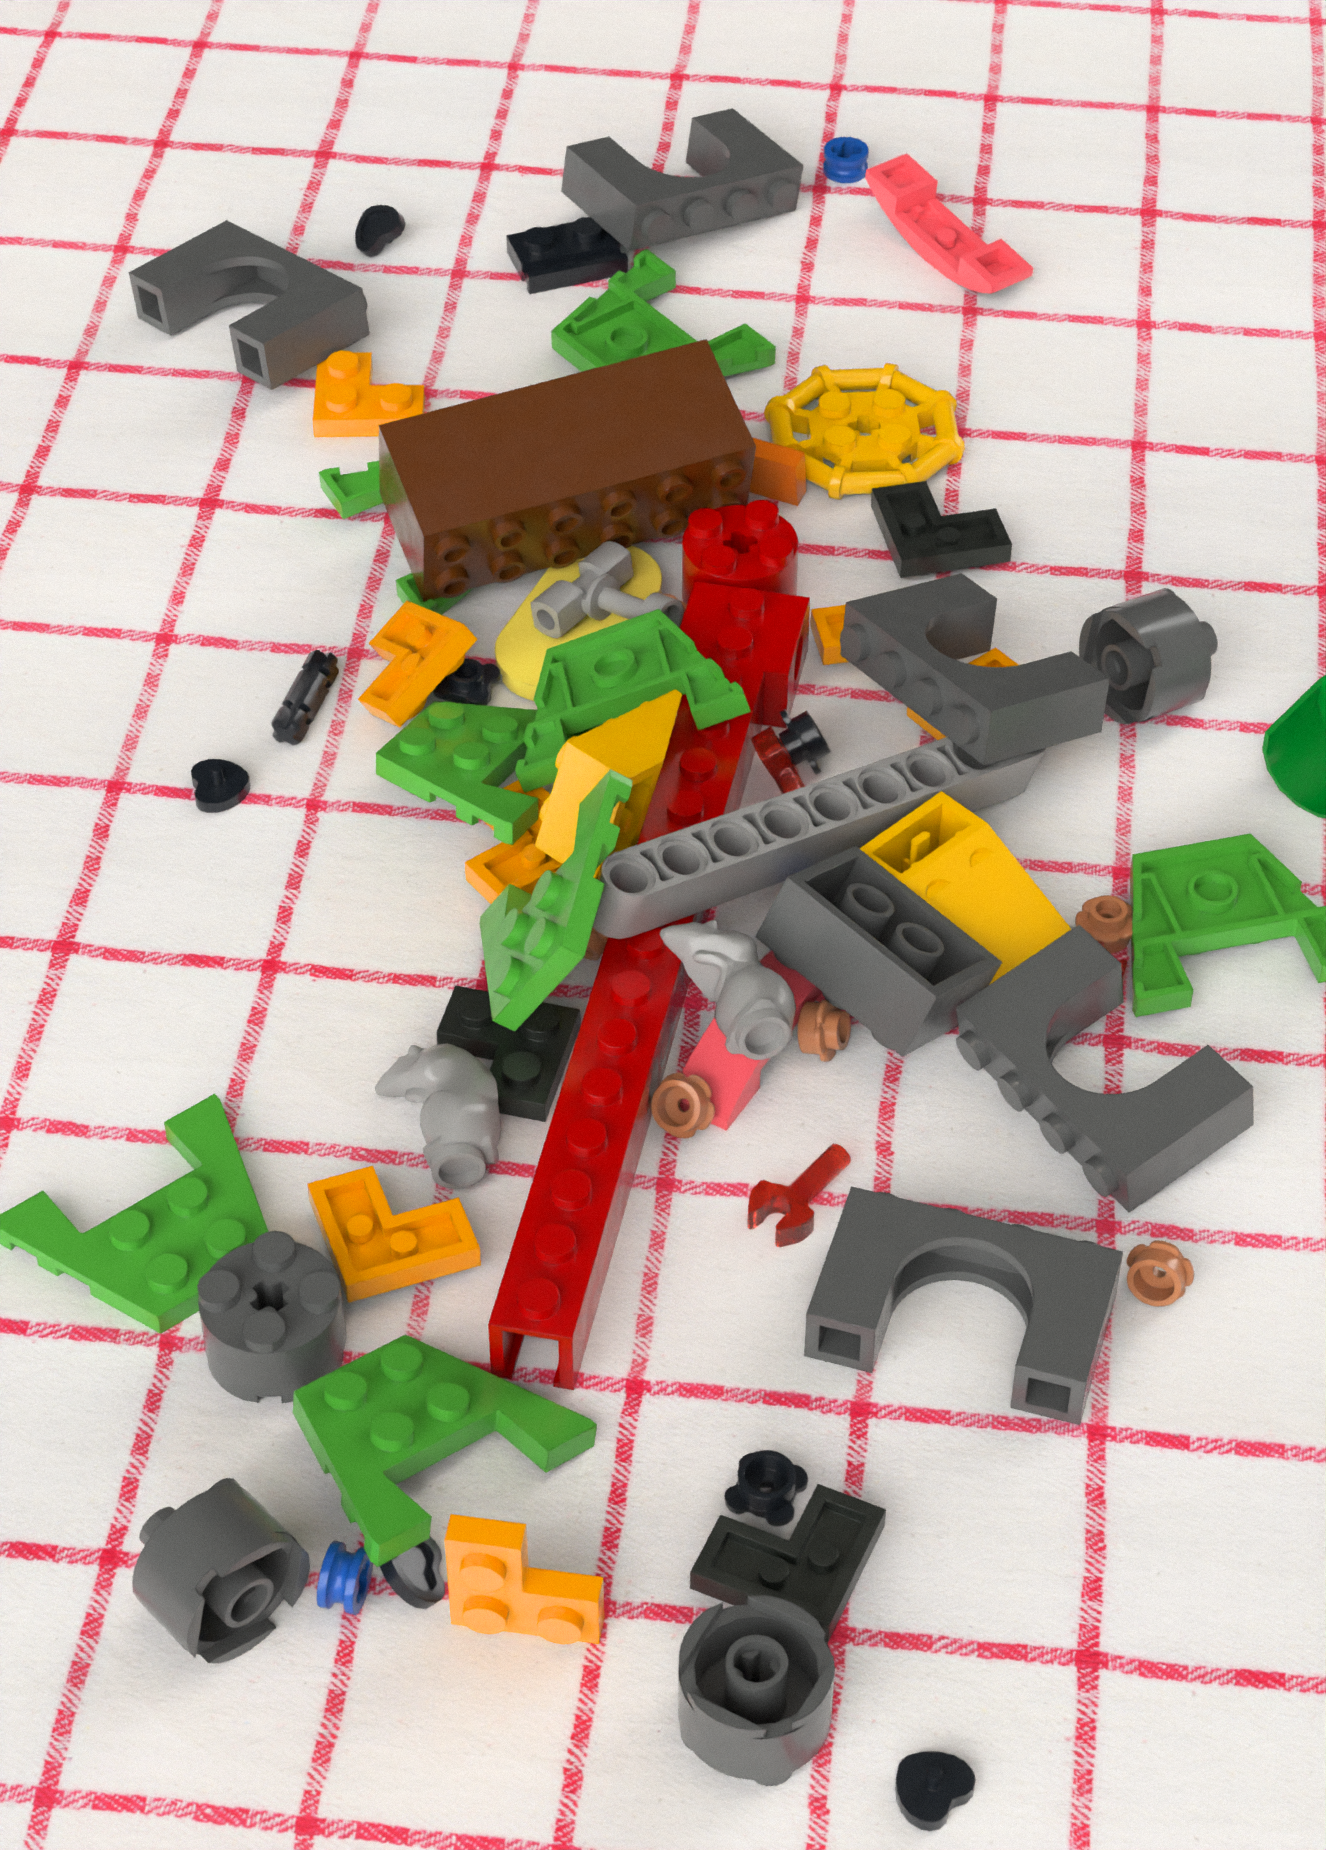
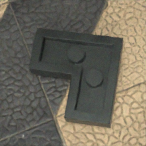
[871,481,1012,578]
[436,985,580,1122]
[690,1484,886,1642]

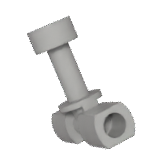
[530,541,684,638]

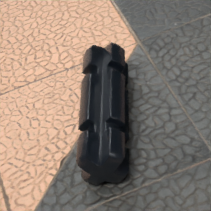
[271,649,339,746]

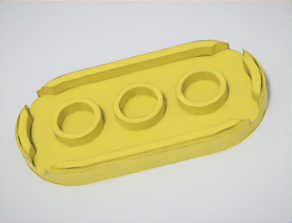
[495,545,662,701]

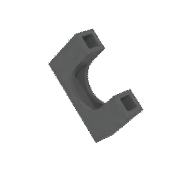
[561,108,804,251]
[129,220,370,390]
[840,573,1110,765]
[956,925,1254,1212]
[804,1186,1123,1425]

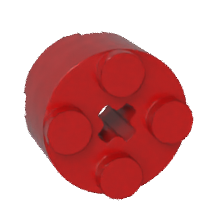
[682,500,798,604]

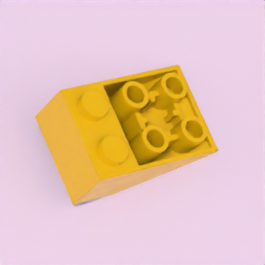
[535,689,682,879]
[859,791,1071,985]

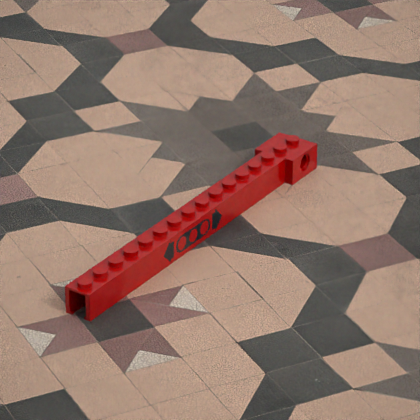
[488,581,810,1390]

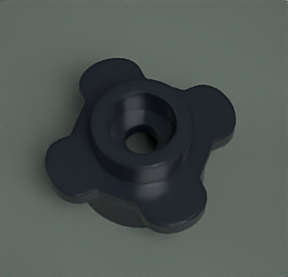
[433,659,500,706]
[779,709,831,775]
[725,1450,808,1527]

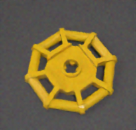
[764,363,965,500]

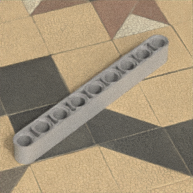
[593,737,1046,939]

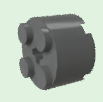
[1079,588,1218,724]
[197,1231,346,1403]
[132,1478,310,1664]
[678,1595,835,1786]

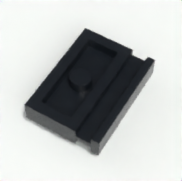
[506,217,628,294]

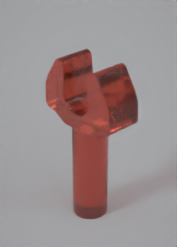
[750,726,805,794]
[747,1144,851,1247]

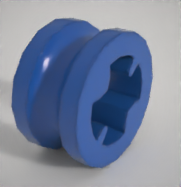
[823,137,869,183]
[317,1540,373,1615]

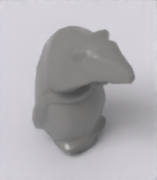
[660,920,796,1060]
[375,1043,501,1189]

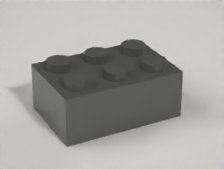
[755,846,1002,1057]

